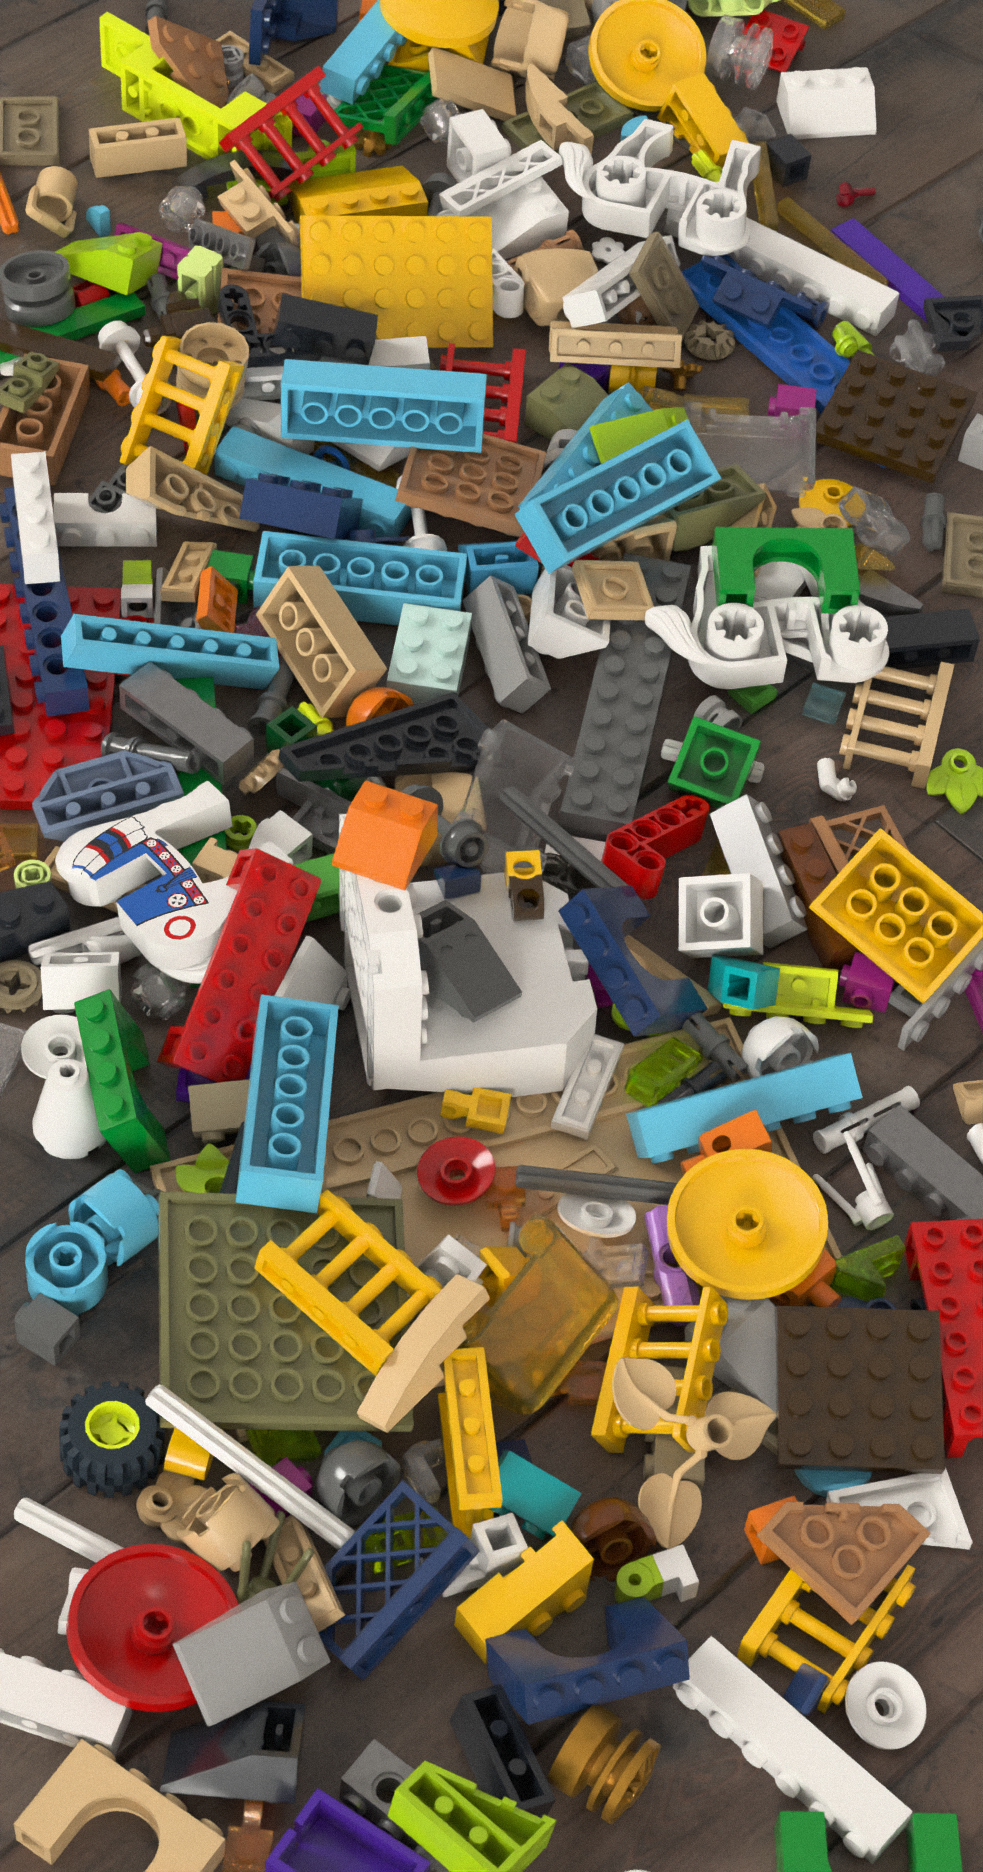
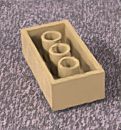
[256,566,387,718]

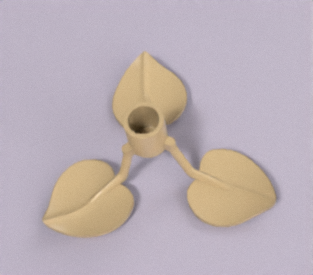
[612,1357,777,1549]

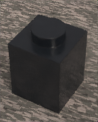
[762,134,811,188]

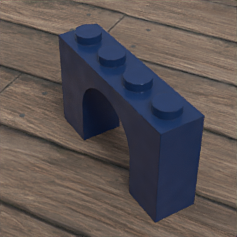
[558,886,708,1037]
[485,1596,690,1724]

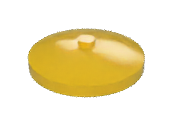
[379,0,499,48]
[588,0,706,111]
[667,1149,828,1300]

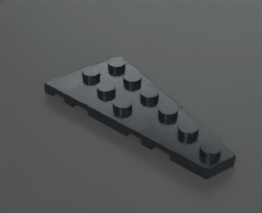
[278,692,517,782]

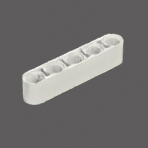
[437,210,524,318]

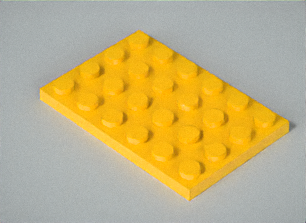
[300,216,493,348]

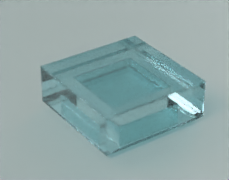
[802,683,846,725]

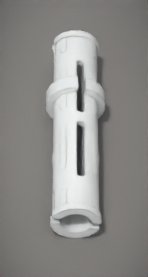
[813,1086,920,1154]

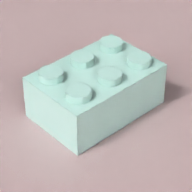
[386,603,472,705]

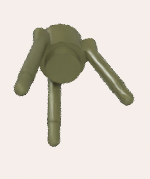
[236,1511,314,1604]

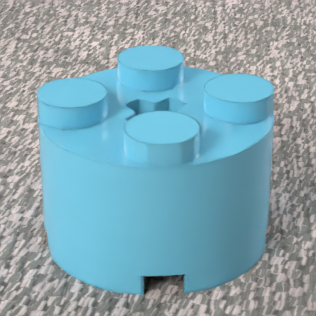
[68,1169,158,1266]
[25,1221,108,1316]

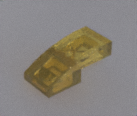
[637,386,684,410]

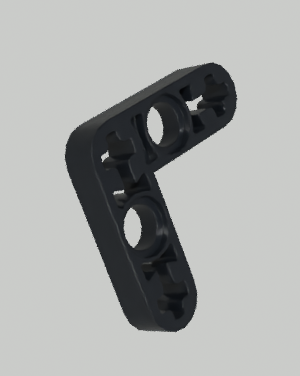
[218,284,322,368]

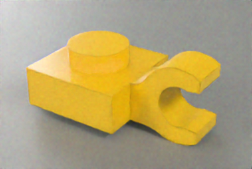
[440,1087,511,1134]

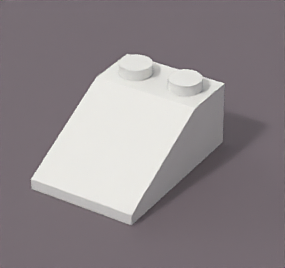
[467,176,569,259]

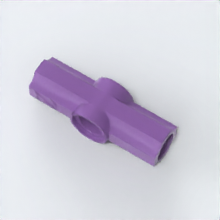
[644,1205,700,1327]

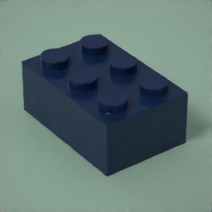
[239,473,363,539]

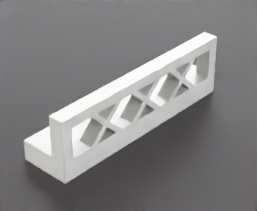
[439,140,563,216]

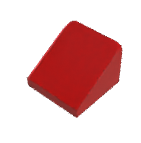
[72,280,110,308]

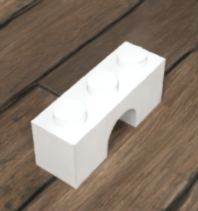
[53,493,157,547]

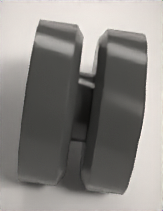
[0,250,76,327]

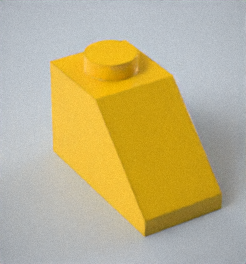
[479,1246,540,1320]

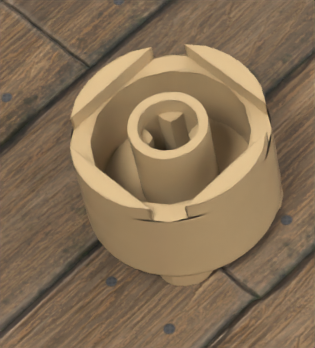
[177,1473,279,1572]

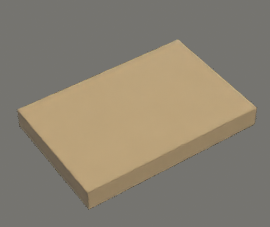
[428,47,517,121]

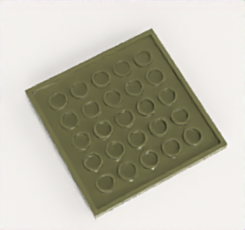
[158,1192,414,1432]

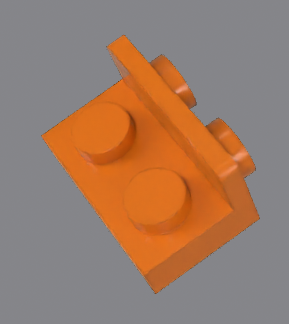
[196,566,238,633]

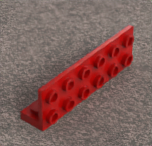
[157,848,321,1083]
[903,1219,983,1458]

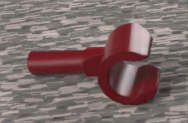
[835,182,876,207]

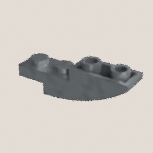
[858,569,924,616]

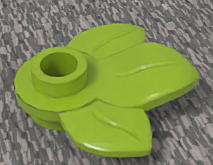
[926,748,983,815]
[176,1144,229,1193]

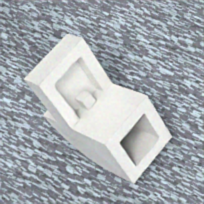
[442,1513,528,1597]

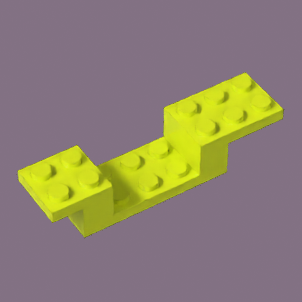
[99,12,292,160]

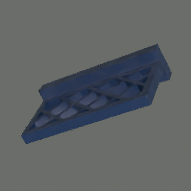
[318,1480,480,1681]

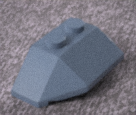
[32,750,184,842]

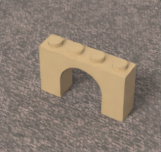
[14,1739,226,1872]

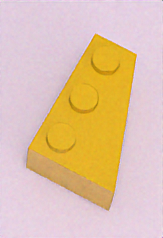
[454,1520,594,1664]

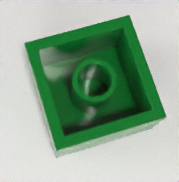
[668,716,761,809]

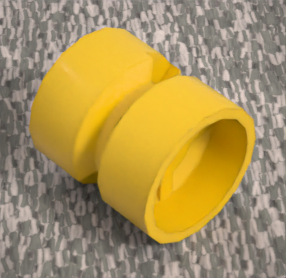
[608,365,657,397]

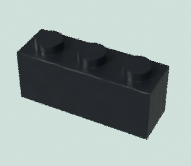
[272,293,378,365]
[883,608,980,669]
[449,1684,556,1818]

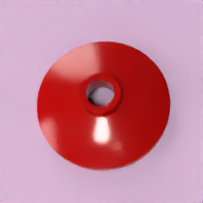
[417,1136,496,1206]

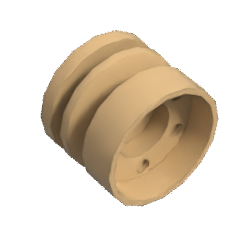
[176,322,249,409]

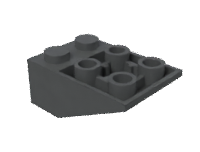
[418,900,522,1023]

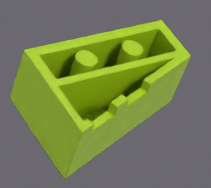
[387,1761,557,1872]

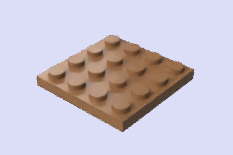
[395,434,547,537]

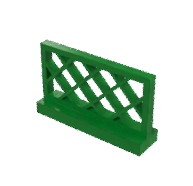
[334,64,441,145]

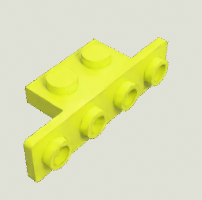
[722,962,873,1028]

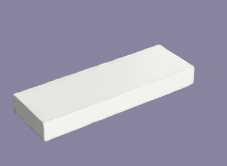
[551,1034,624,1140]

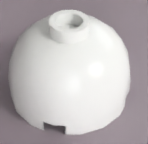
[741,1016,819,1078]

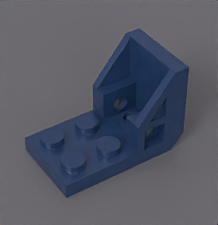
[249,0,339,66]

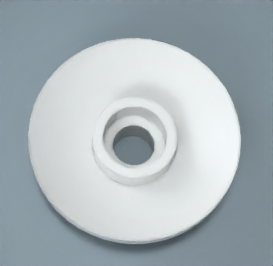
[21,1015,87,1079]
[558,1193,636,1238]
[845,1662,926,1750]

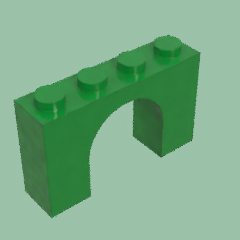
[712,527,860,614]
[74,989,171,1174]
[774,1811,962,1872]

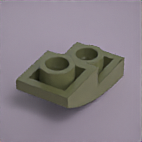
[0,351,60,413]

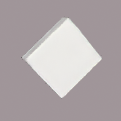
[367,1161,402,1199]

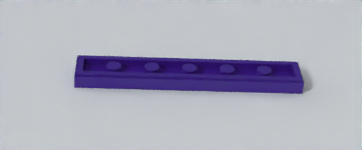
[829,218,945,323]

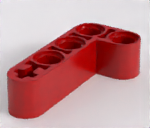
[601,795,710,899]

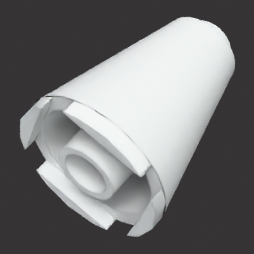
[32,1059,106,1159]

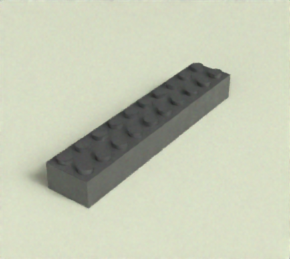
[559,552,691,842]

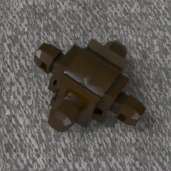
[142,291,218,351]

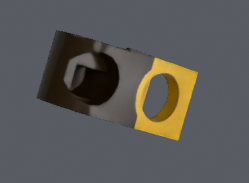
[504,850,544,921]

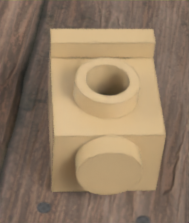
[192,837,238,883]

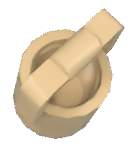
[25,166,78,238]

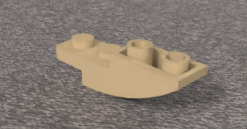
[525,64,594,156]

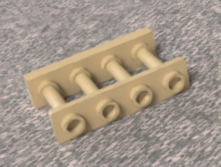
[549,320,682,368]
[839,662,954,789]

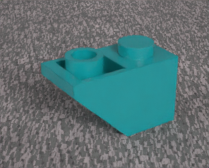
[707,954,780,1010]

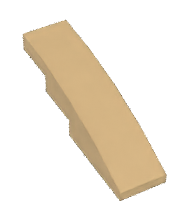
[357,1274,490,1433]

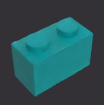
[488,1450,582,1540]

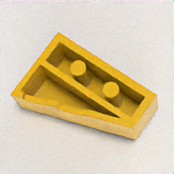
[657,72,749,168]

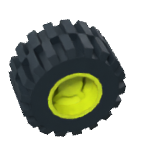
[59,1381,165,1498]

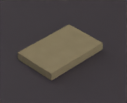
[0,96,59,166]
[629,231,700,341]
[941,512,983,598]

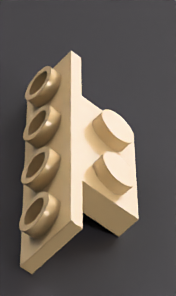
[217,160,301,249]

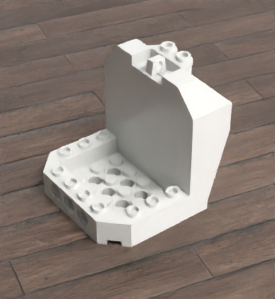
[339,813,597,1097]

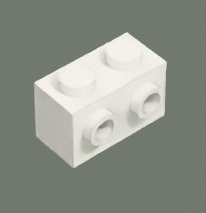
[41,952,122,1014]

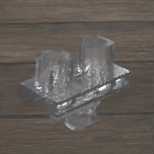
[889,319,945,376]

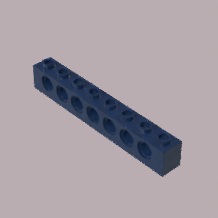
[0,487,89,717]

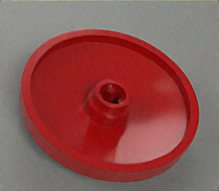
[66,1544,239,1712]

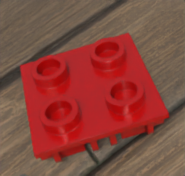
[732,10,809,73]

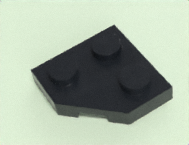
[923,295,983,352]

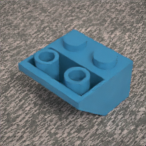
[458,540,539,595]

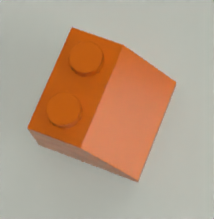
[332,780,438,890]

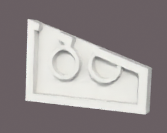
[826,1468,972,1549]

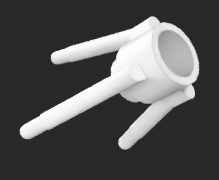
[813,1131,894,1230]

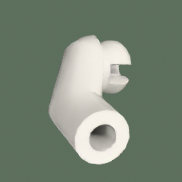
[817,758,857,801]

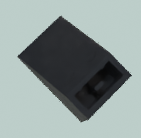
[160,1700,306,1803]

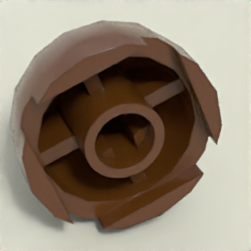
[571,1497,657,1582]

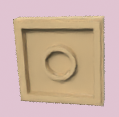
[571,560,654,620]

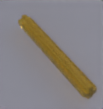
[777,197,889,286]

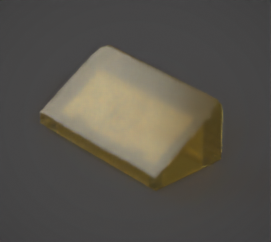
[855,543,896,571]

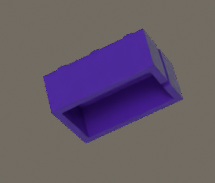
[265,1788,430,1872]

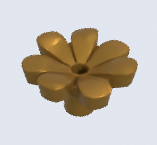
[353,130,392,157]
[661,360,703,391]

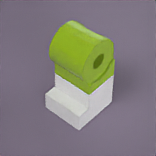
[121,560,153,618]
[614,1544,699,1603]

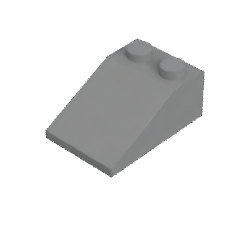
[685,1295,777,1420]
[173,1582,330,1726]

